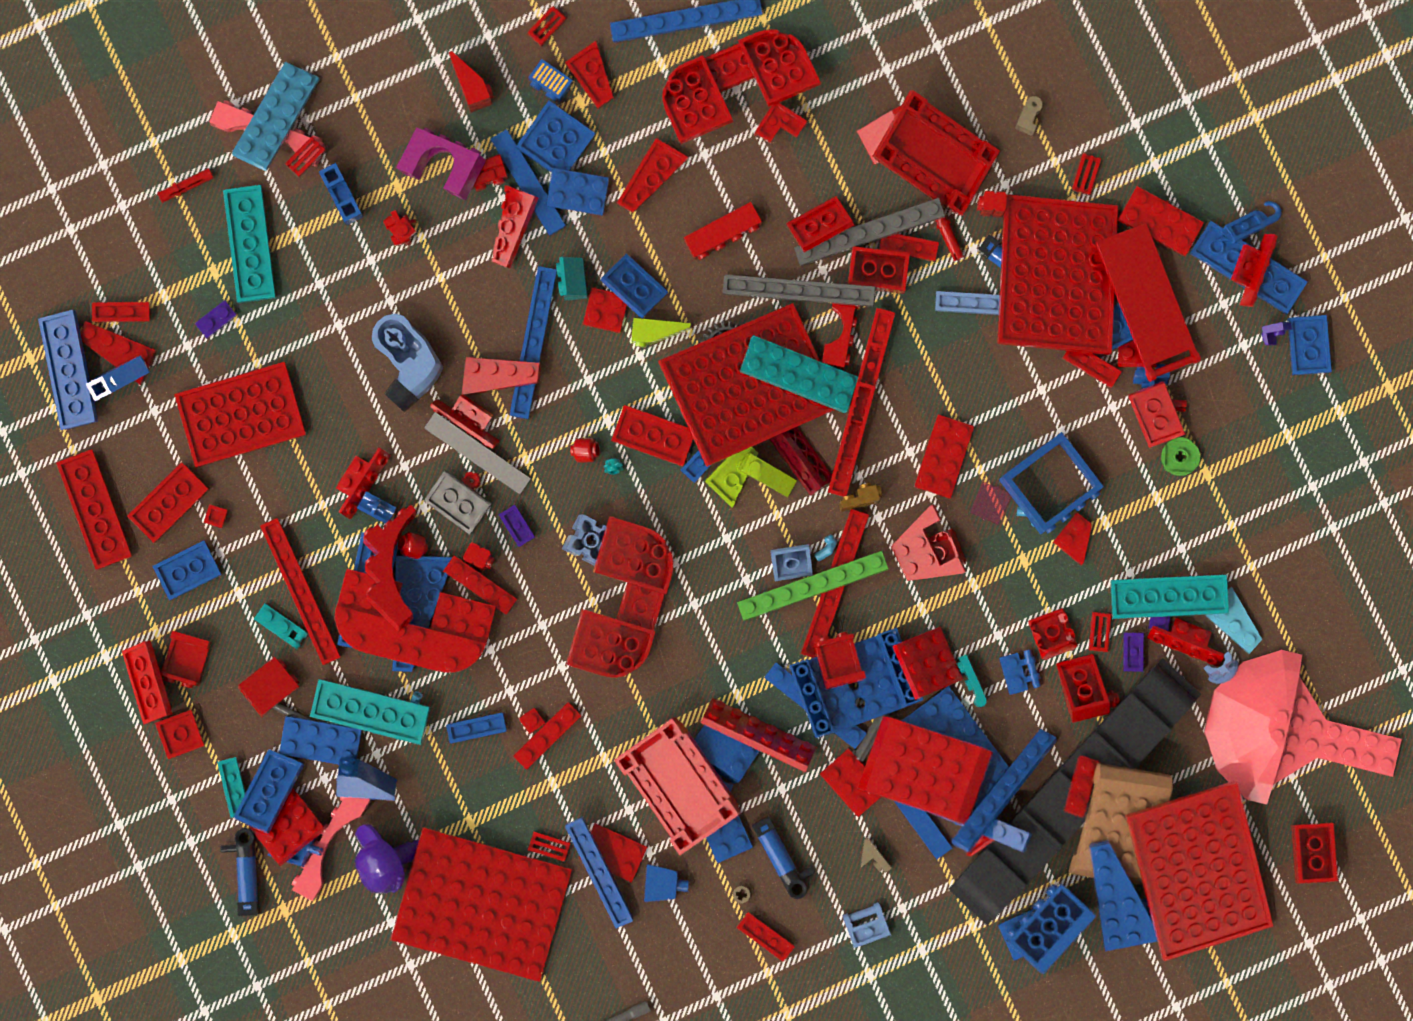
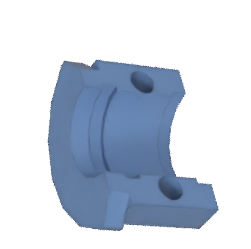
[1204,651,1238,684]

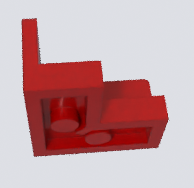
[754,103,807,143]

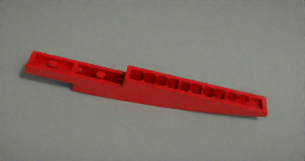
[828,308,895,497]

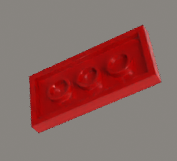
[1118,186,1204,257]
[611,405,693,467]
[914,414,974,499]
[127,462,209,544]
[122,640,172,725]

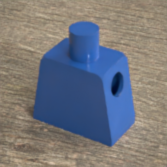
[644,864,689,902]

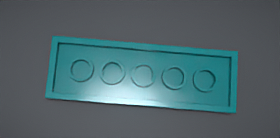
[223,185,276,303]
[740,335,858,413]
[1110,575,1229,619]
[310,679,431,745]

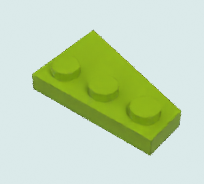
[704,447,758,508]

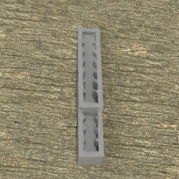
[424,412,531,494]

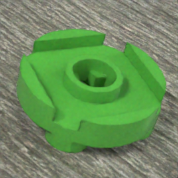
[1161,437,1200,476]

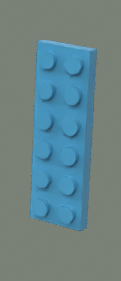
[232,62,319,172]

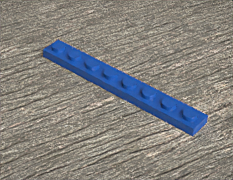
[610,0,762,43]
[509,266,557,420]
[952,729,1057,853]

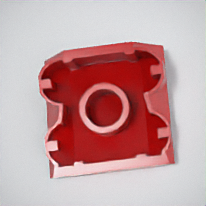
[929,529,966,565]
[1028,608,1078,660]

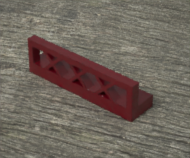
[770,427,832,496]

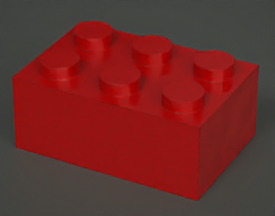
[848,246,910,294]
[1291,823,1338,884]

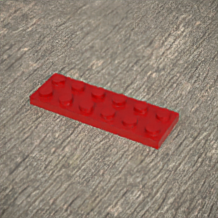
[56,449,133,570]
[700,698,817,772]

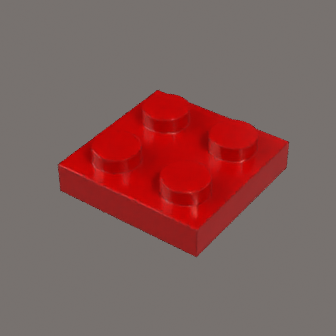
[583,287,627,334]
[155,710,205,759]

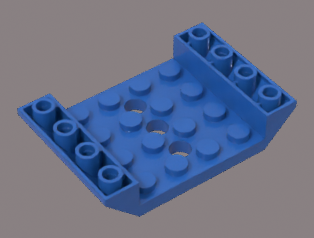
[789,628,923,738]

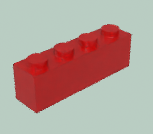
[684,202,762,260]

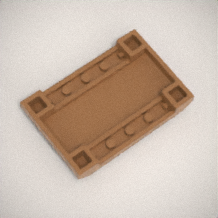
[1069,764,1172,885]

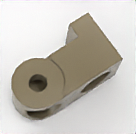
[1015,96,1043,136]

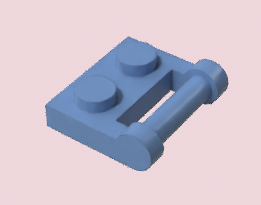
[842,902,890,948]

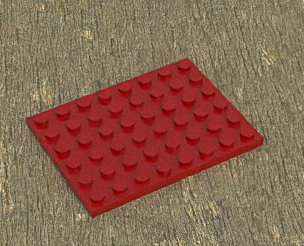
[997,194,1118,355]
[658,303,835,467]
[1126,781,1273,961]
[390,827,572,982]

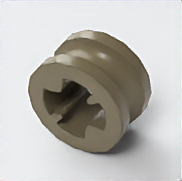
[733,886,750,903]

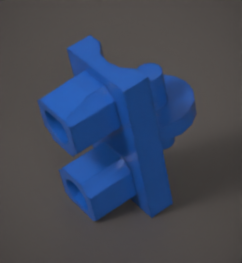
[1133,364,1170,388]
[357,492,397,523]

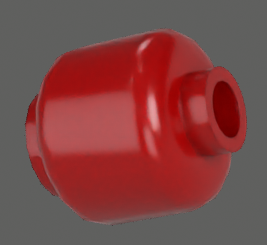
[570,438,600,463]
[398,532,428,559]

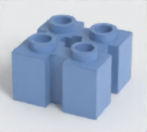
[562,514,606,566]

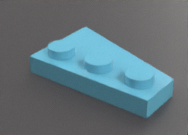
[1205,587,1262,654]

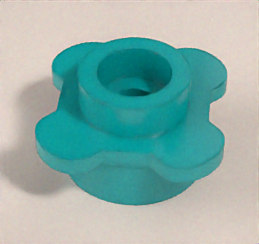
[604,459,623,475]

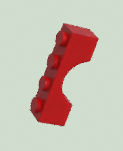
[822,304,859,369]

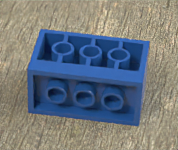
[1005,884,1096,974]

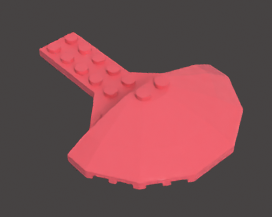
[1204,650,1402,805]

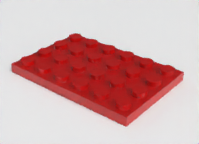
[174,362,306,468]

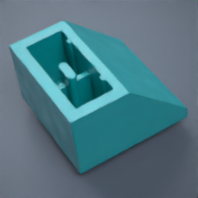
[556,257,587,301]

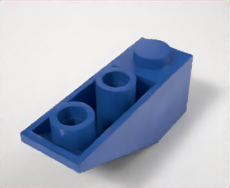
[86,355,150,401]

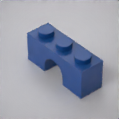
[319,163,363,226]

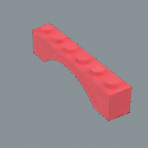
[209,101,326,167]
[292,797,372,901]

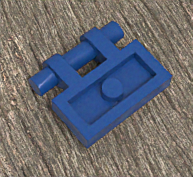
[999,649,1041,695]

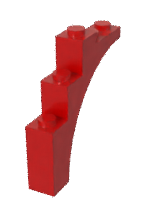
[363,505,416,632]

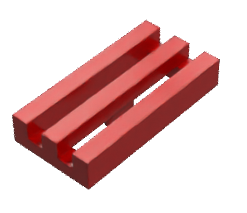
[527,5,567,47]
[285,136,326,178]
[1071,153,1101,196]
[1088,612,1112,652]
[528,832,571,862]

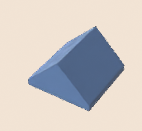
[770,544,813,581]

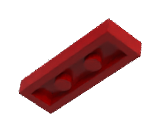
[879,234,939,262]
[92,302,150,323]
[1062,351,1122,388]
[1064,755,1099,817]
[736,912,795,962]

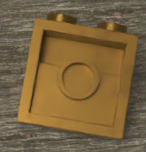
[839,483,882,512]

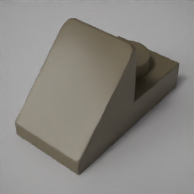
[860,838,891,873]

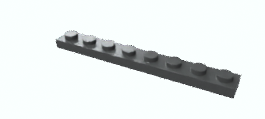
[794,198,945,266]
[723,275,876,307]

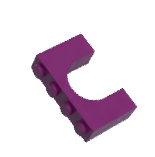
[396,127,486,201]

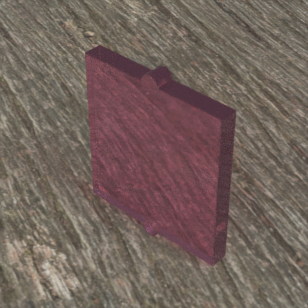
[969,482,1011,525]

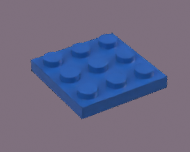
[516,101,595,172]

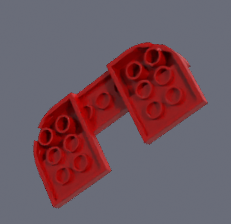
[662,30,821,144]
[566,517,673,677]
[335,569,496,673]

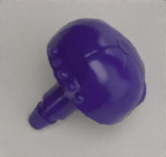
[355,824,419,894]

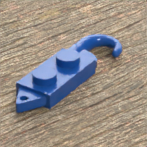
[1219,201,1282,244]

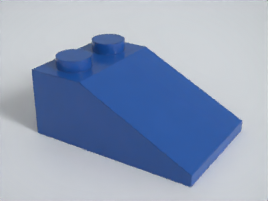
[694,725,759,784]
[336,757,397,800]

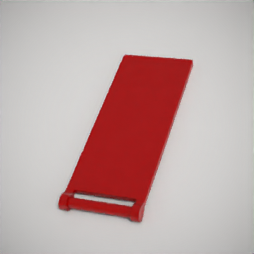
[1096,223,1201,382]

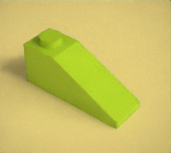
[631,318,691,347]
[738,453,797,497]

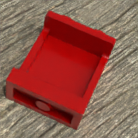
[160,631,212,689]
[814,632,866,690]
[238,657,299,717]

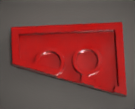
[565,41,613,109]

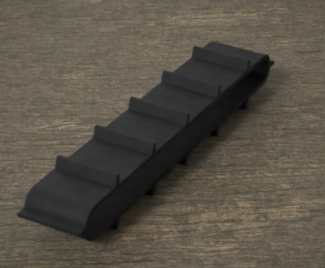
[948,658,1202,926]

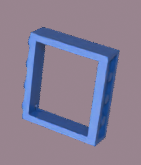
[999,432,1104,535]

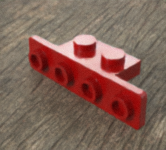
[1231,234,1278,307]
[430,394,500,449]
[336,447,391,520]
[1147,618,1224,666]

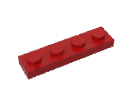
[443,555,517,615]
[513,702,581,770]

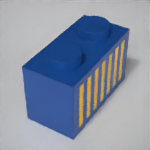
[528,59,573,102]

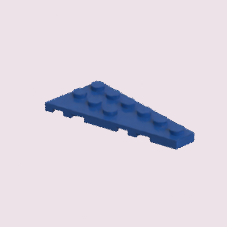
[392,556,452,672]
[1089,841,1157,951]

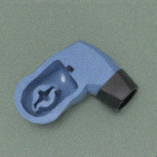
[372,314,443,412]

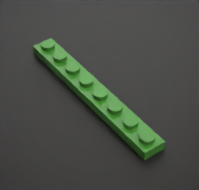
[737,551,889,621]

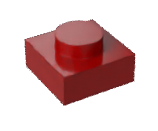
[389,217,416,245]
[203,504,228,529]
[519,708,545,734]

